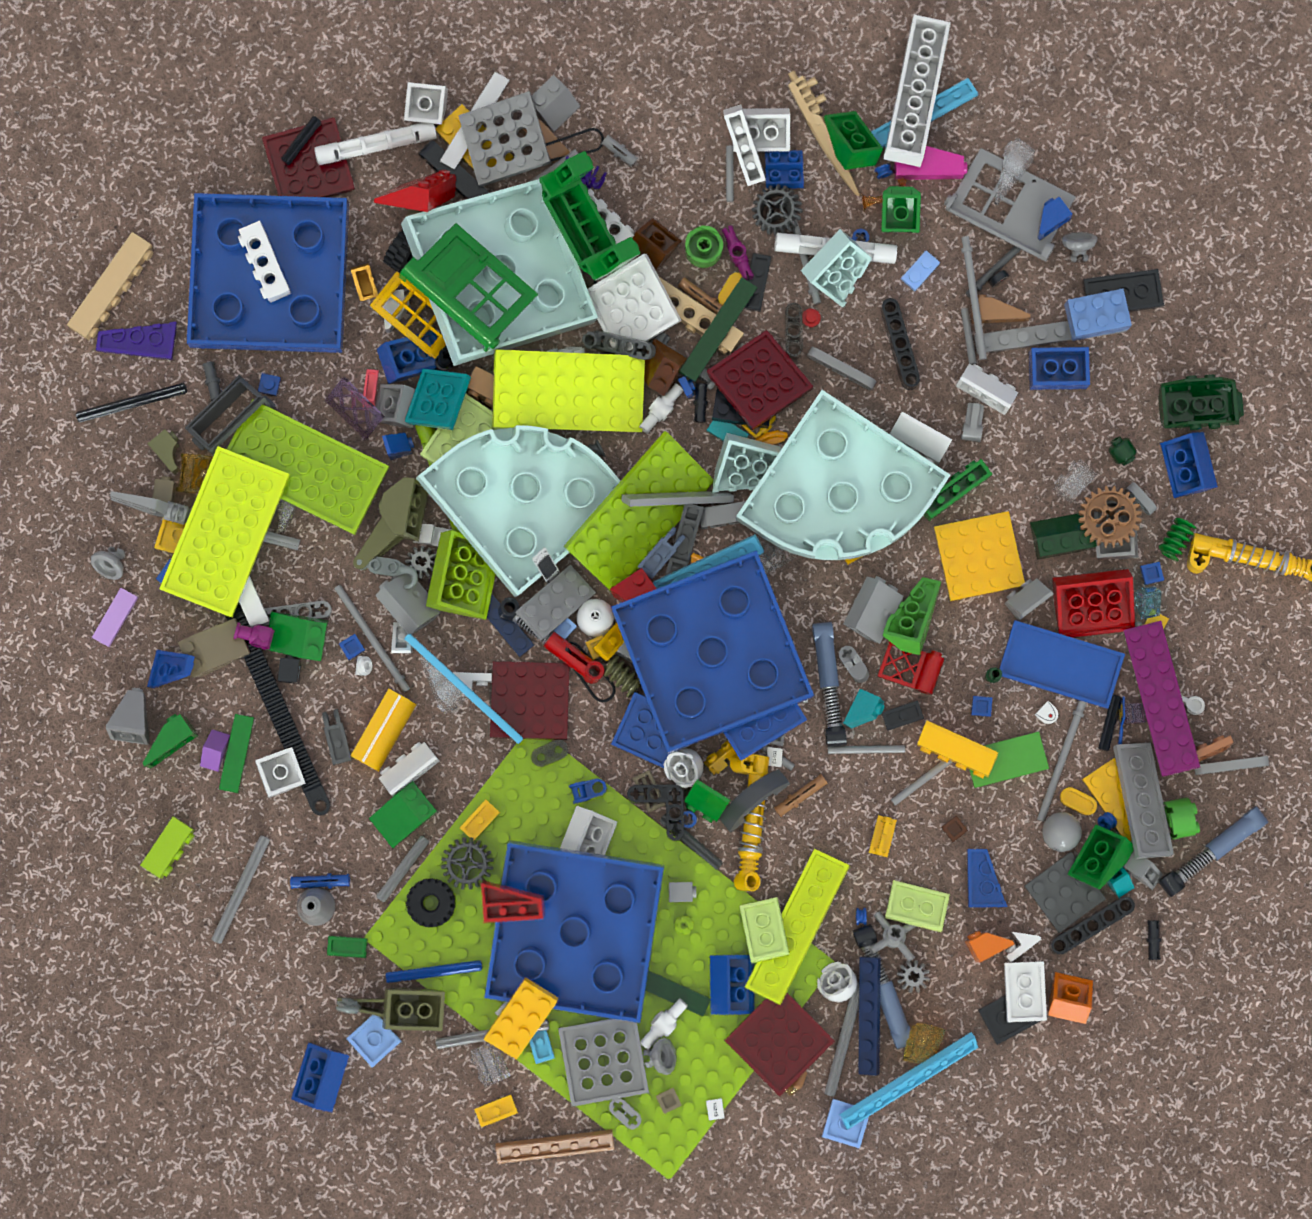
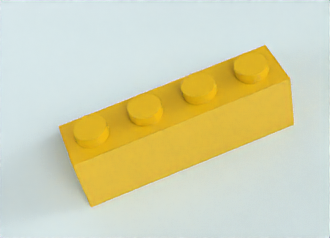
[917,721,998,779]

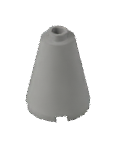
[297,887,335,926]

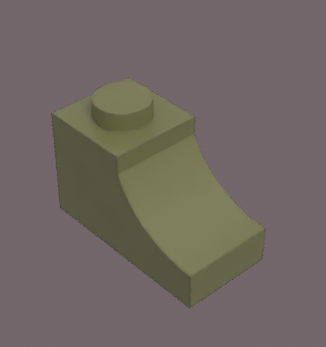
[147,429,180,475]

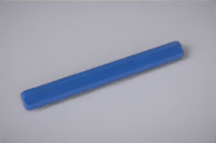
[386,960,482,983]

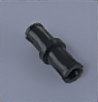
[693,383,708,423]
[1146,920,1162,960]

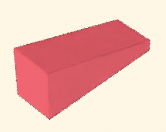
[362,369,379,408]

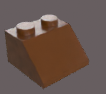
[632,218,682,271]
[644,339,687,396]

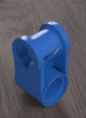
[568,779,607,804]

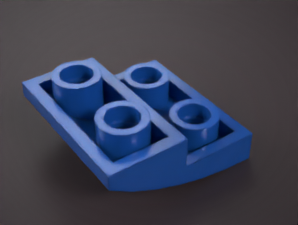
[765,150,804,189]

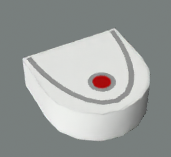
[1035,701,1058,724]

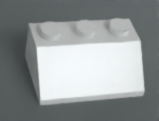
[733,108,790,152]
[956,364,1018,415]
[890,412,952,466]
[379,742,439,797]
[560,806,617,855]

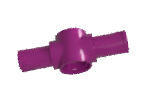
[722,226,754,281]

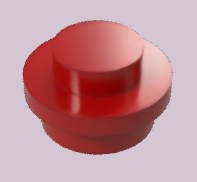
[802,308,821,328]

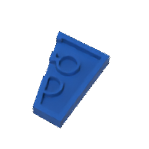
[147,650,195,688]
[967,849,1007,907]

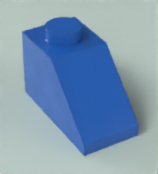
[1038,196,1073,240]
[382,433,414,460]

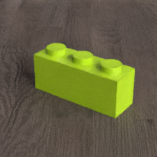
[140,817,195,879]

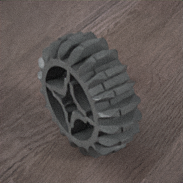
[752,184,803,236]
[441,837,494,890]

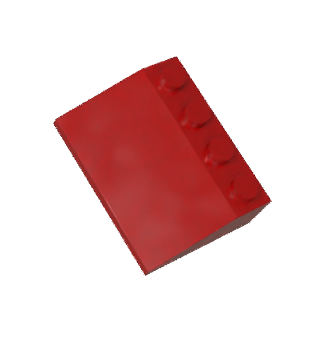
[374,170,456,212]
[1052,569,1135,638]

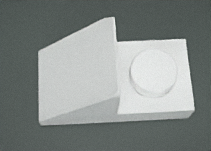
[413,524,451,547]
[391,622,413,653]
[453,672,492,691]
[1004,932,1041,963]

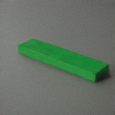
[219,714,255,794]

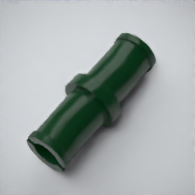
[985,667,1002,683]

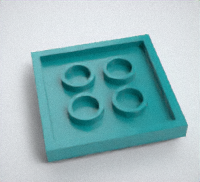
[405,369,471,430]

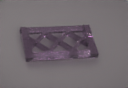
[325,377,385,440]

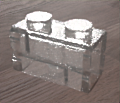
[1053,459,1098,504]
[470,1043,511,1087]

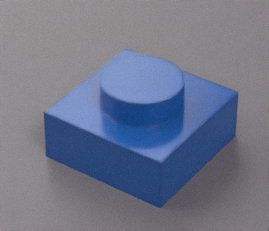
[258,373,281,396]
[678,376,696,398]
[1140,562,1164,585]
[339,634,366,660]
[971,696,992,717]

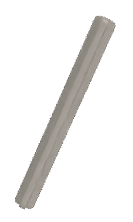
[212,836,270,944]
[825,982,859,1096]
[436,1019,549,1049]

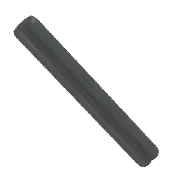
[660,814,723,870]

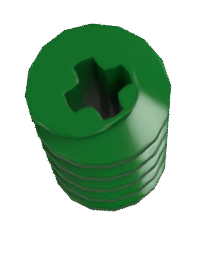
[1159,518,1197,562]

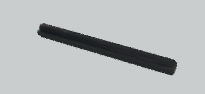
[76,383,187,422]

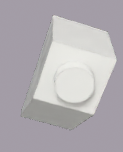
[383,289,410,333]

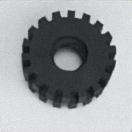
[383,228,413,273]
[406,878,456,927]

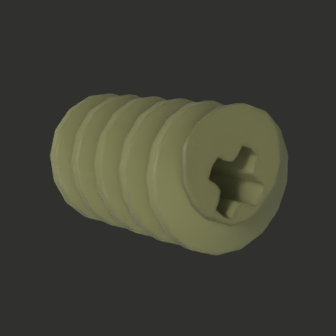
[604,655,641,698]

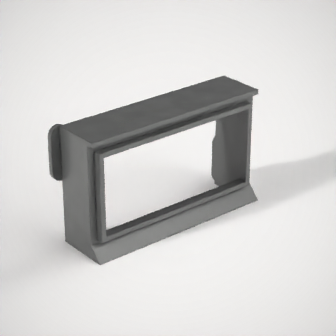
[185,375,276,456]

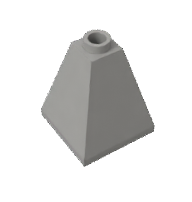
[106,688,149,745]

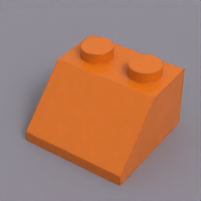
[965,931,1014,963]
[1048,972,1093,1024]

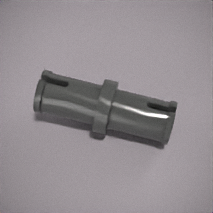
[202,362,221,401]

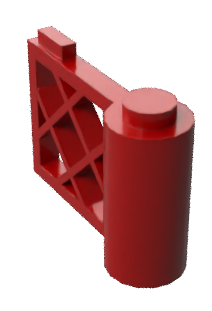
[877,642,945,695]

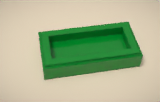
[327,936,368,958]

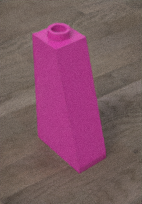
[894,146,967,180]

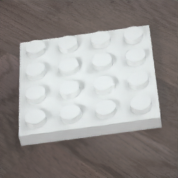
[587,254,682,355]

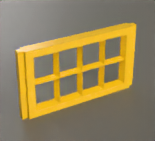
[370,271,446,359]

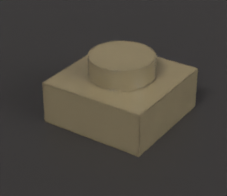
[656,1087,682,1114]

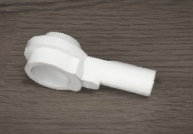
[1181,695,1205,715]

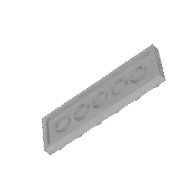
[1113,743,1174,859]

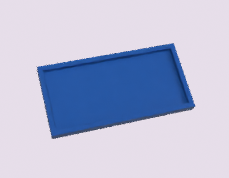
[999,620,1125,709]

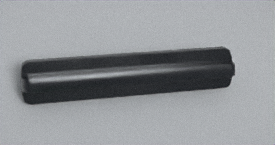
[281,116,321,165]
[1098,695,1122,751]

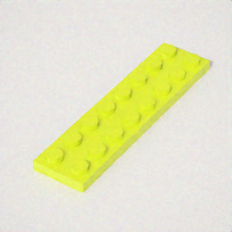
[745,849,850,1005]

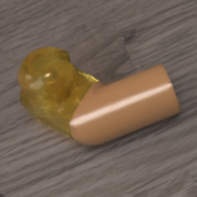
[784,1071,807,1095]

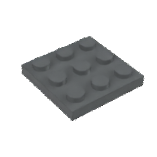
[1024,852,1106,933]

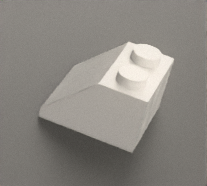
[404,82,448,125]
[255,747,305,798]

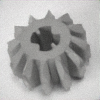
[405,546,436,579]
[897,960,930,993]

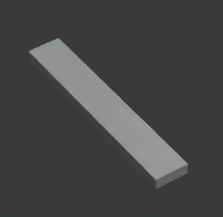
[622,491,734,507]

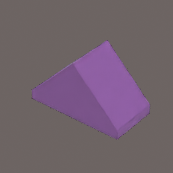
[200,729,230,772]

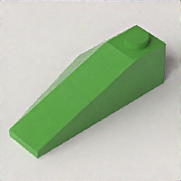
[883,577,941,655]

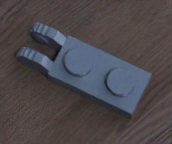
[637,527,686,579]

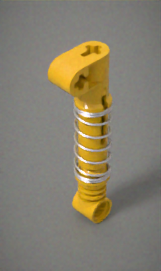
[1187,533,1312,581]
[730,754,769,891]

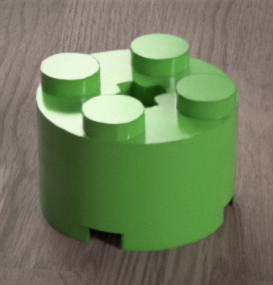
[685,225,723,268]
[1163,797,1200,840]

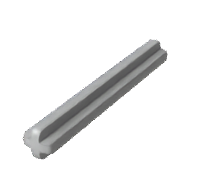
[376,836,429,902]

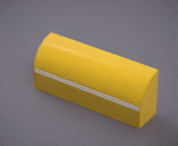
[351,689,417,772]

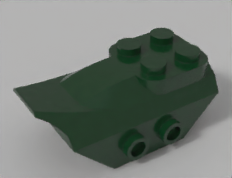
[1158,374,1244,430]

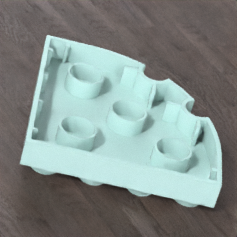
[735,390,950,560]
[416,425,620,597]

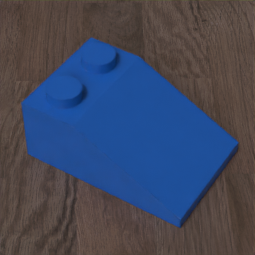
[376,331,438,384]

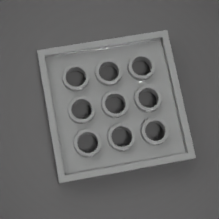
[458,91,551,187]
[558,1019,649,1106]

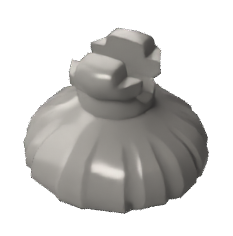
[1062,232,1097,262]
[91,546,125,580]
[643,1038,677,1075]

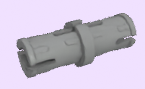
[601,134,638,167]

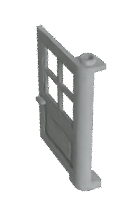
[944,148,1076,262]

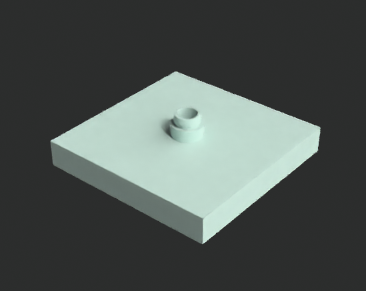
[401,179,598,366]

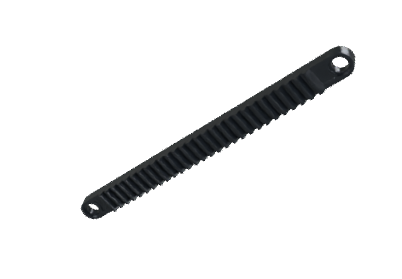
[225,602,331,816]

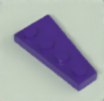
[96,322,177,360]

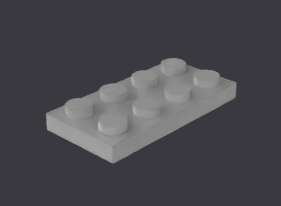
[515,565,596,641]

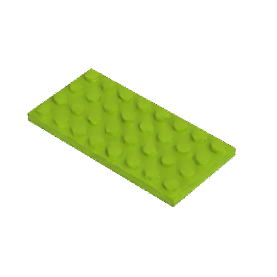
[226,399,390,535]
[563,431,714,592]

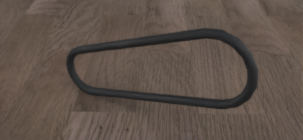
[546,128,604,162]
[569,642,616,702]

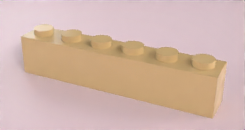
[67,232,154,341]

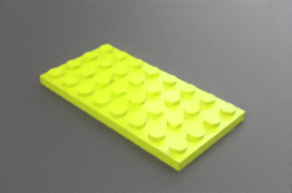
[492,350,645,432]
[159,446,290,618]

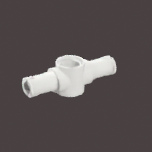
[639,383,683,434]
[640,998,688,1049]

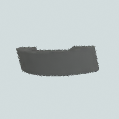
[665,504,704,575]
[719,769,790,833]

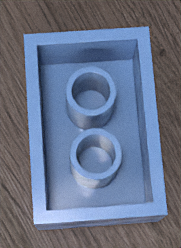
[1064,289,1132,341]

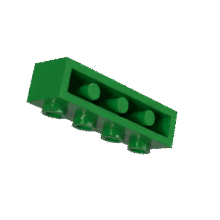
[924,459,992,522]

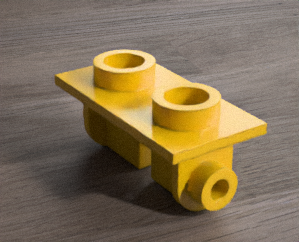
[704,740,736,775]
[869,815,897,857]

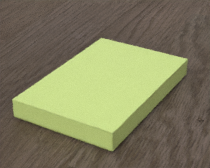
[885,880,950,932]
[740,897,790,963]

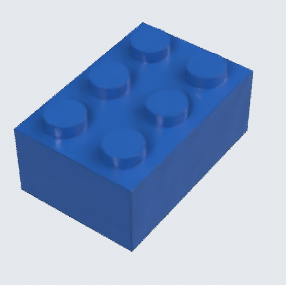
[1029,347,1090,390]

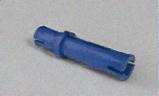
[290,873,350,889]

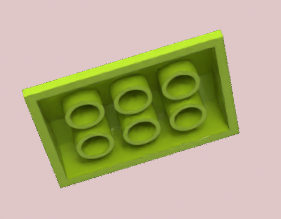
[426,530,496,620]

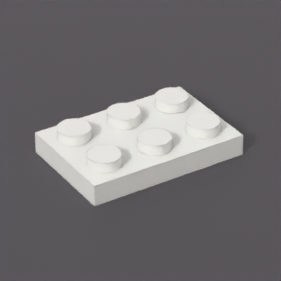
[1004,962,1047,1022]

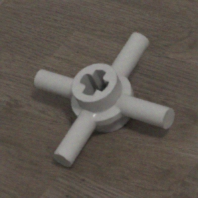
[869,911,917,962]

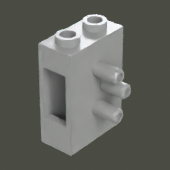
[375,574,442,635]
[843,576,904,644]

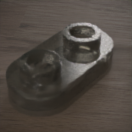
[531,740,569,767]

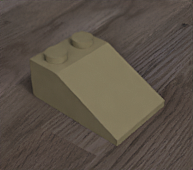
[178,618,251,678]

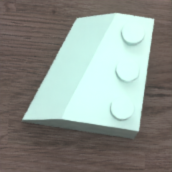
[801,229,872,307]
[712,433,782,493]

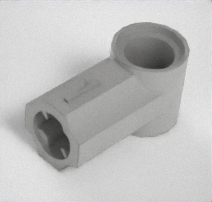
[961,403,984,442]

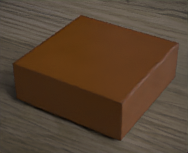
[941,815,968,843]

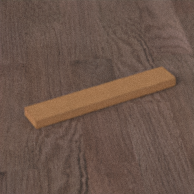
[495,1129,615,1164]

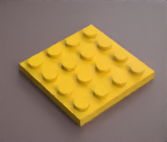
[934,511,1025,601]

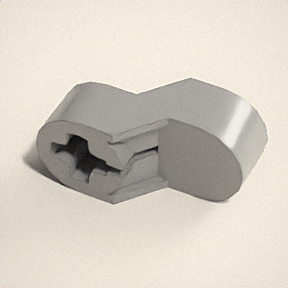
[839,646,869,683]

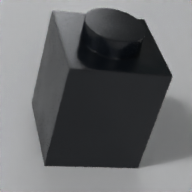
[278,655,301,684]

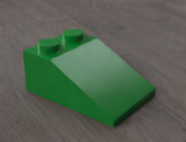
[824,111,883,170]
[267,611,329,661]
[142,714,199,769]
[684,779,730,823]
[369,781,438,848]
[1067,824,1134,890]

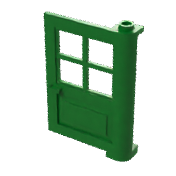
[399,223,538,352]

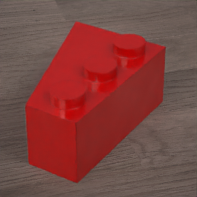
[610,568,656,602]
[481,880,545,923]

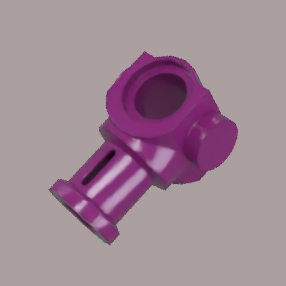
[233,622,275,650]

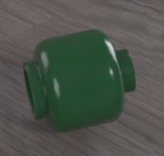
[1108,436,1137,466]

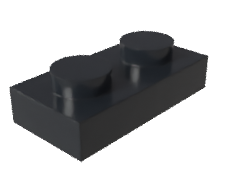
[881,701,924,731]

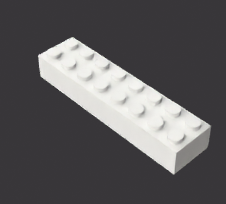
[883,15,951,167]

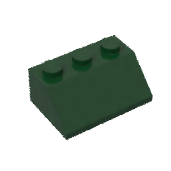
[1030,513,1097,560]

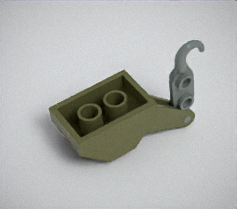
[353,477,428,589]
[336,987,445,1031]

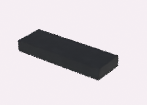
[744,253,772,312]

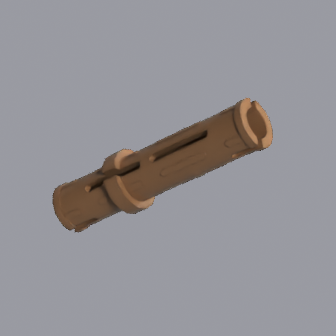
[678,277,723,315]
[774,774,828,817]

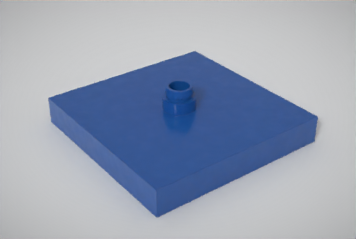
[187,193,349,353]
[611,550,814,754]
[485,840,664,1023]

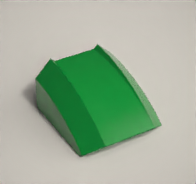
[881,186,921,233]

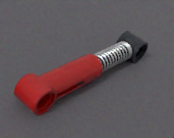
[498,597,604,684]

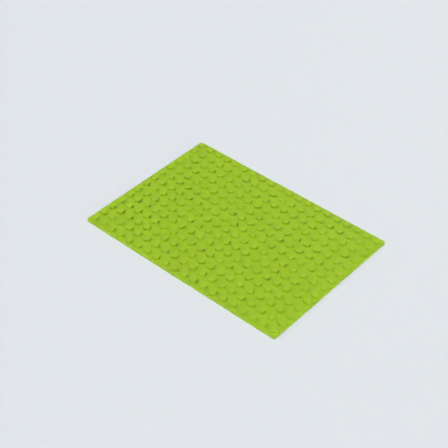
[365,739,835,1179]

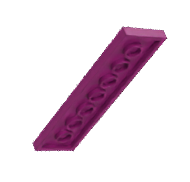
[1124,621,1200,777]

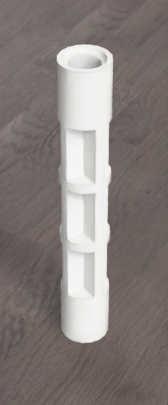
[314,123,437,165]
[774,232,897,264]

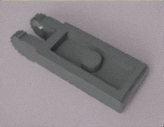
[322,709,353,765]

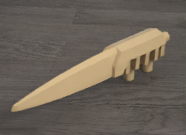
[788,71,860,196]

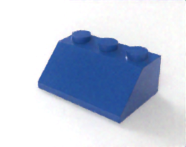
[1160,432,1218,498]
[710,955,755,1015]
[291,1042,349,1112]

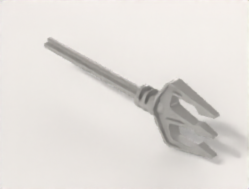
[110,491,300,551]

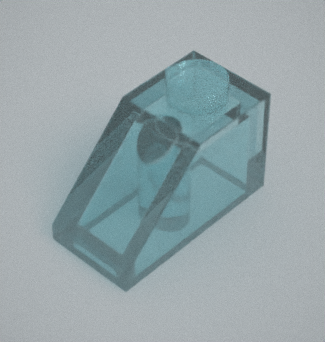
[1135,587,1161,620]

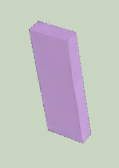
[92,588,138,647]

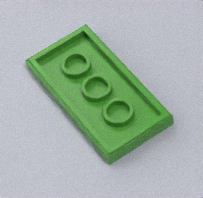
[969,732,1049,788]

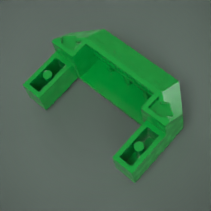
[539,151,641,280]

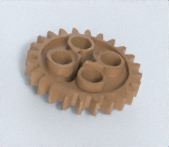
[1079,486,1142,548]

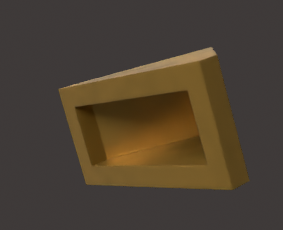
[350,263,378,302]

